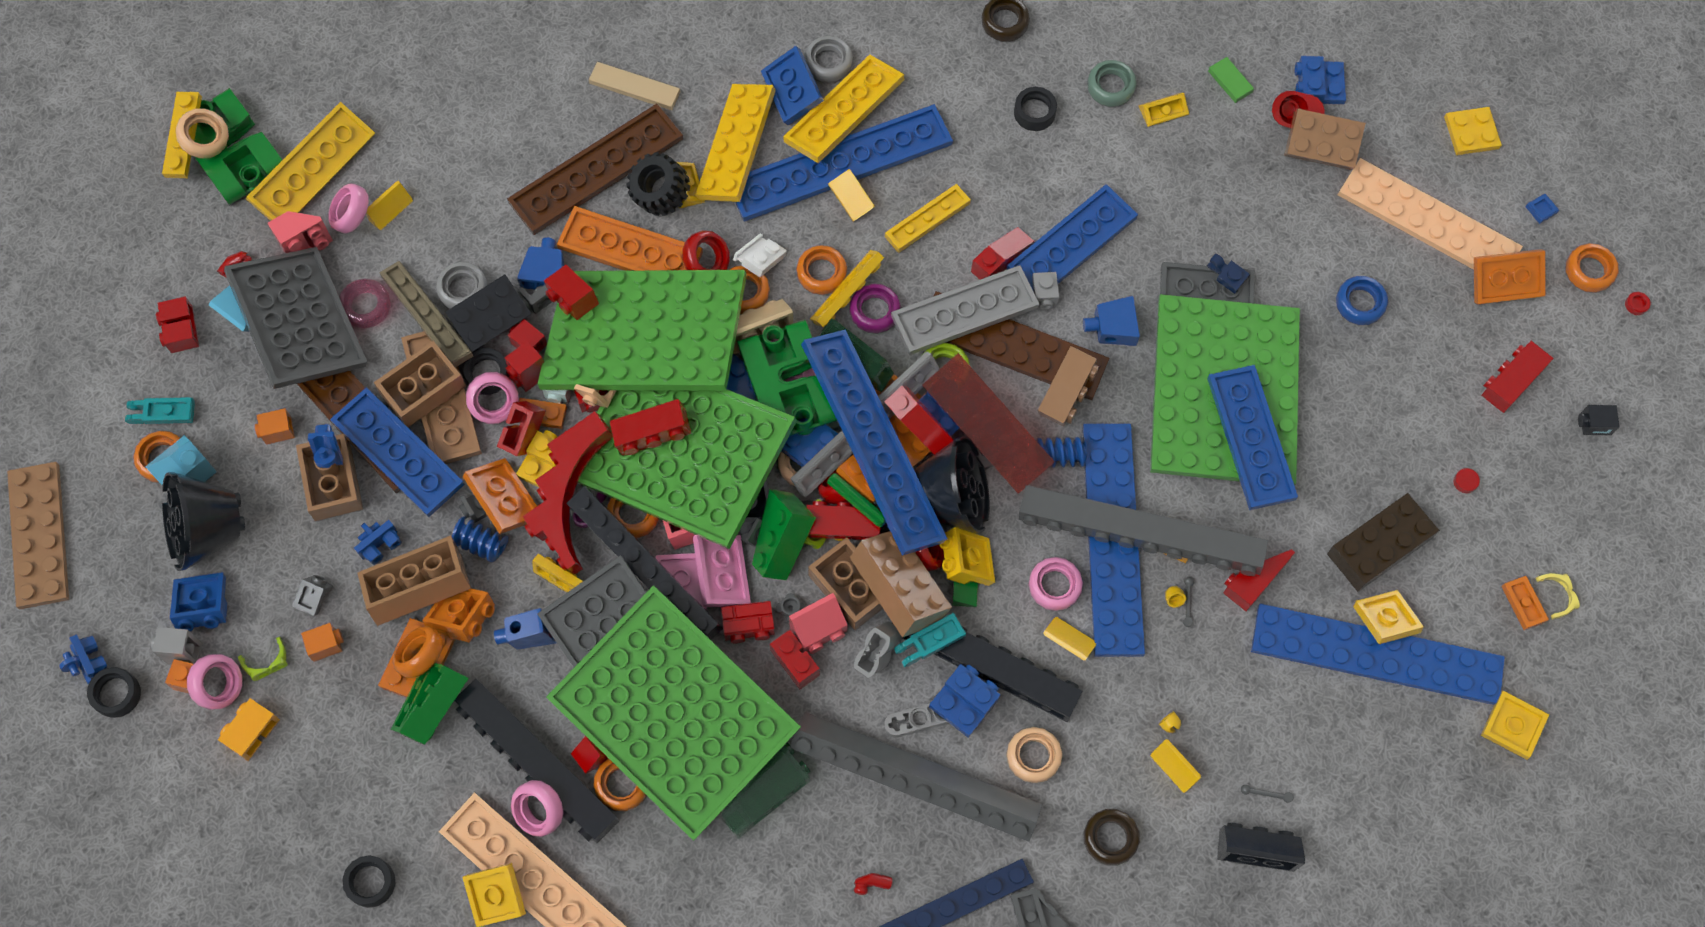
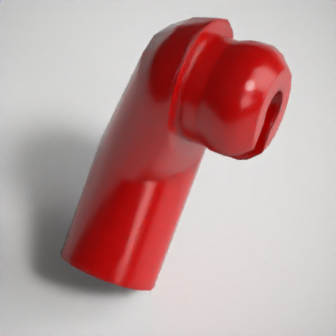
[217,251,252,278]
[853,873,892,895]

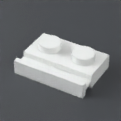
[733,233,787,277]

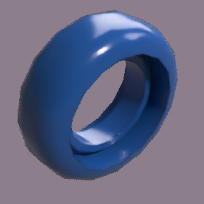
[1336,276,1388,325]

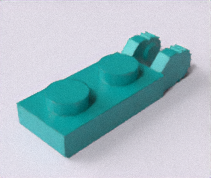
[125,397,195,424]
[894,613,966,667]

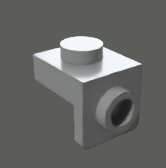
[1032,272,1059,310]

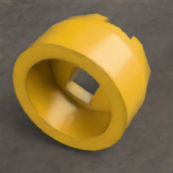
[1165,586,1186,608]
[1159,711,1181,733]

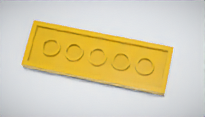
[783,54,904,163]
[695,84,776,202]
[246,101,375,221]

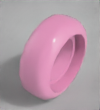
[328,183,369,234]
[466,372,519,424]
[1028,557,1083,611]
[187,654,242,710]
[511,780,563,837]

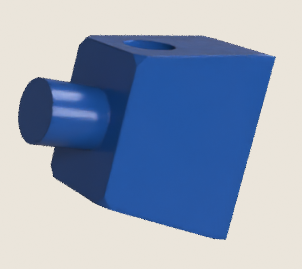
[517,237,564,290]
[1083,296,1140,346]
[494,608,557,650]

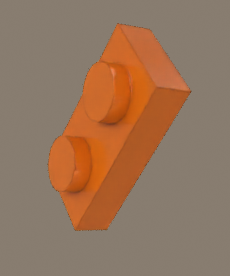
[519,398,567,429]
[1501,576,1549,630]

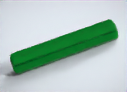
[827,473,886,527]

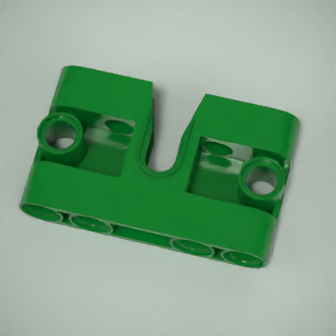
[194,88,282,206]
[737,320,837,436]

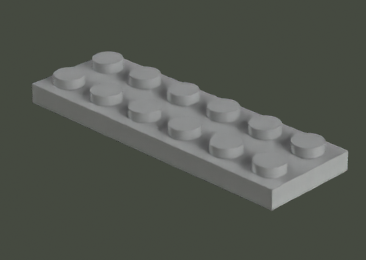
[891,265,1039,356]

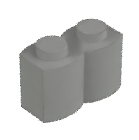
[854,621,902,678]

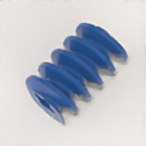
[1036,437,1087,468]
[452,516,509,562]

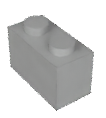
[151,627,202,665]

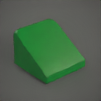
[952,581,978,607]

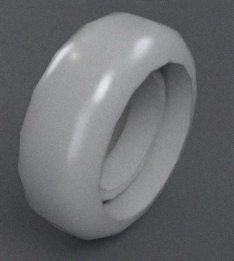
[804,36,853,83]
[436,262,488,309]

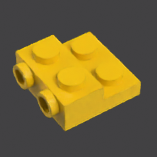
[516,430,557,487]
[939,527,995,586]

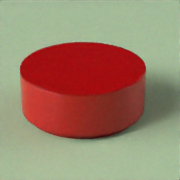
[1625,292,1651,315]
[1453,468,1480,493]

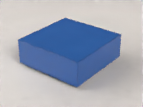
[1525,193,1559,224]

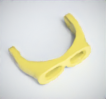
[1536,573,1580,620]

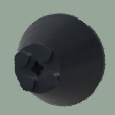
[914,436,990,533]
[162,472,245,571]

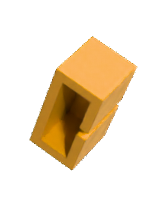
[218,698,280,761]

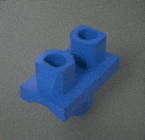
[308,424,343,468]
[354,520,402,565]
[59,634,107,685]

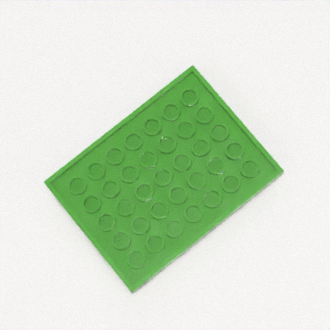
[538,270,747,391]
[1150,294,1300,486]
[578,389,797,549]
[546,585,801,841]

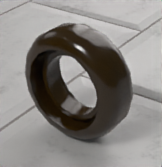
[981,0,1030,42]
[1083,809,1140,866]

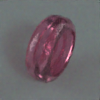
[339,278,391,329]

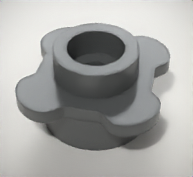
[776,593,805,622]

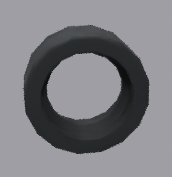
[1014,86,1057,131]
[462,348,510,395]
[87,667,141,718]
[342,855,396,908]

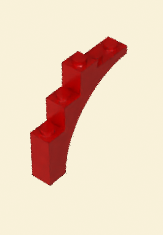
[523,411,613,574]

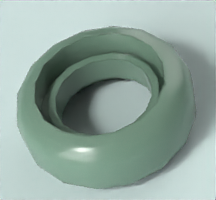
[1087,60,1136,107]

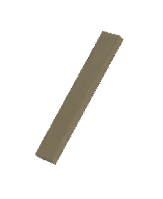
[379,261,473,367]

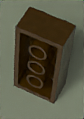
[1327,493,1440,592]

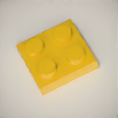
[1444,107,1502,155]
[1354,590,1424,644]
[1480,691,1549,760]
[462,863,526,927]

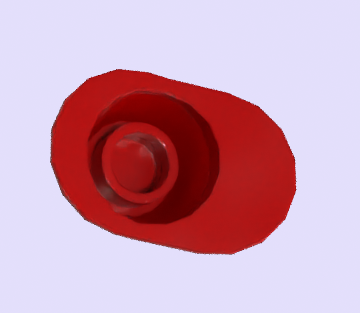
[1272,91,1325,128]

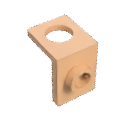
[574,384,616,408]

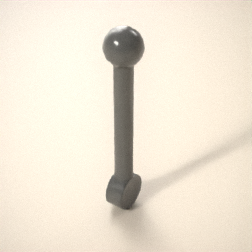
[1183,577,1194,627]
[1241,785,1294,803]

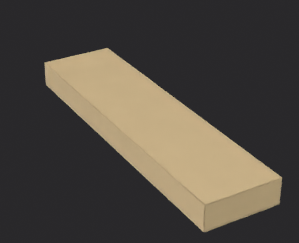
[589,62,680,110]

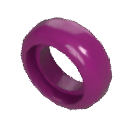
[850,284,901,334]

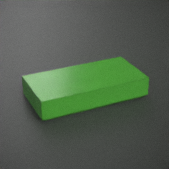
[1208,57,1254,103]

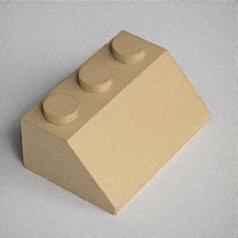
[733,299,793,354]

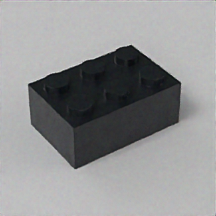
[443,274,531,352]

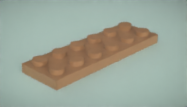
[401,331,482,464]
[7,462,69,610]

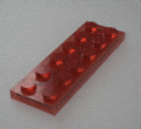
[922,353,1055,494]

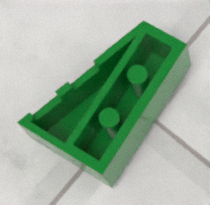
[752,489,816,581]
[390,663,469,745]

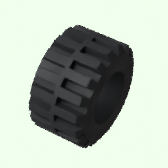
[626,152,690,216]

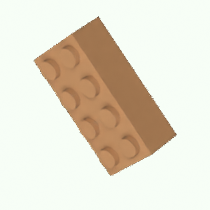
[850,531,952,637]
[357,536,471,626]

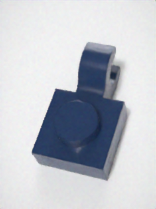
[1207,253,1250,294]

